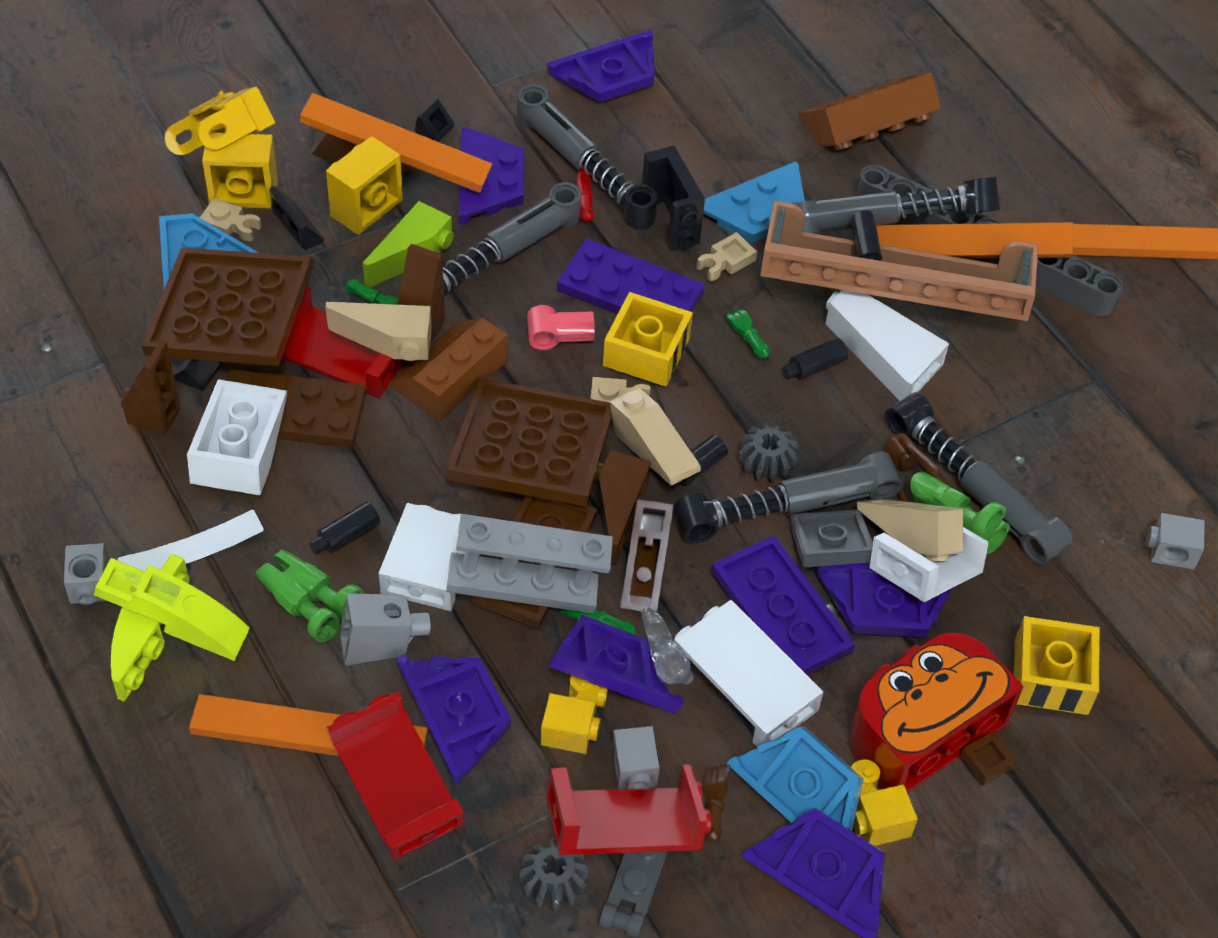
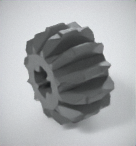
[738,422,799,483]
[519,838,589,911]

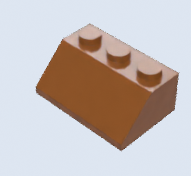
[388,317,508,421]

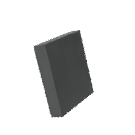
[789,510,873,567]

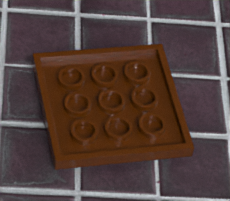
[141,247,313,366]
[445,378,612,507]

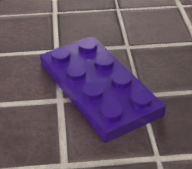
[557,239,705,315]
[711,535,855,675]

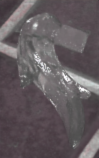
[642,607,693,685]

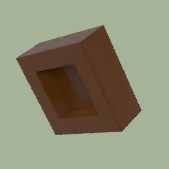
[960,731,1017,785]

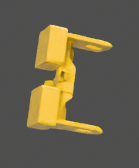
[164,87,275,155]

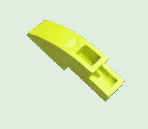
[111,553,190,702]
[94,558,250,661]

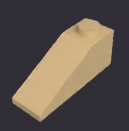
[326,302,432,361]
[610,388,701,485]
[857,499,963,561]

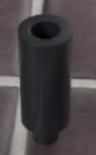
[851,210,882,261]
[782,338,848,380]
[665,435,728,488]
[309,501,380,555]

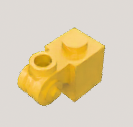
[541,675,608,754]
[851,759,918,846]

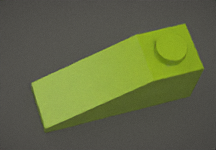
[363,201,454,287]

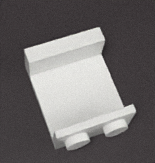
[379,503,465,611]
[869,527,988,602]

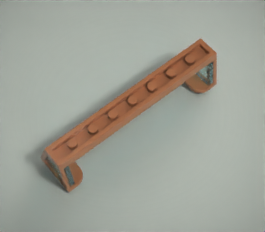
[760,201,1038,321]

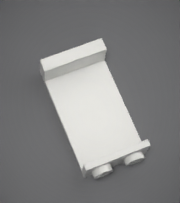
[672,600,823,747]

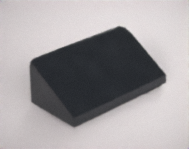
[269,186,324,250]

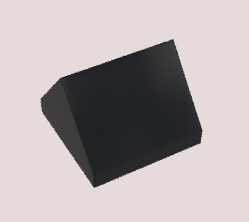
[414,99,455,142]
[174,359,221,391]

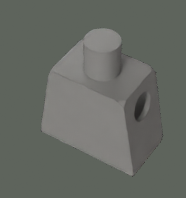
[339,594,431,666]

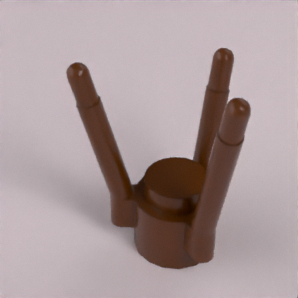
[884,433,949,502]

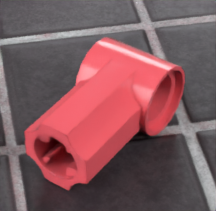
[527,305,595,350]

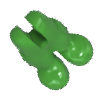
[910,472,1010,554]
[255,549,365,643]

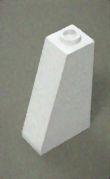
[825,290,949,401]

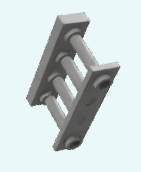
[446,514,613,614]

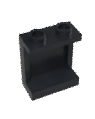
[642,145,705,251]

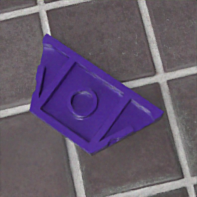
[547,30,654,102]
[459,127,524,224]
[816,564,952,637]
[549,614,684,714]
[396,655,511,785]
[741,808,885,938]

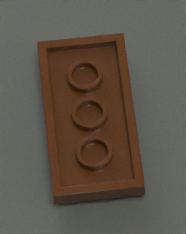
[226,369,367,448]
[471,495,598,630]

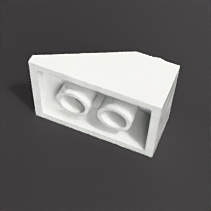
[187,379,287,495]

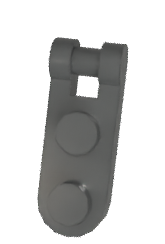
[599,851,667,938]

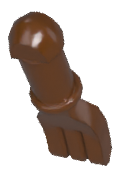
[703,764,730,843]

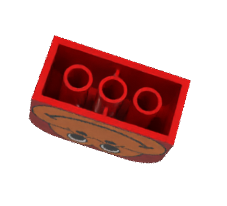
[849,633,1024,793]

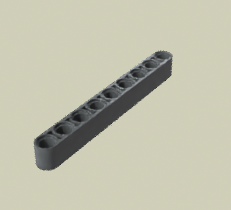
[856,165,1123,316]

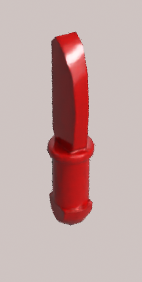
[577,167,595,222]

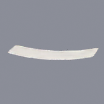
[117,510,264,571]

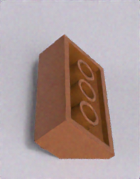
[798,72,941,150]

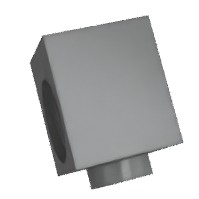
[1146,513,1205,569]
[64,543,109,605]
[612,726,659,790]

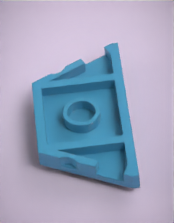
[703,161,805,243]
[726,726,863,831]

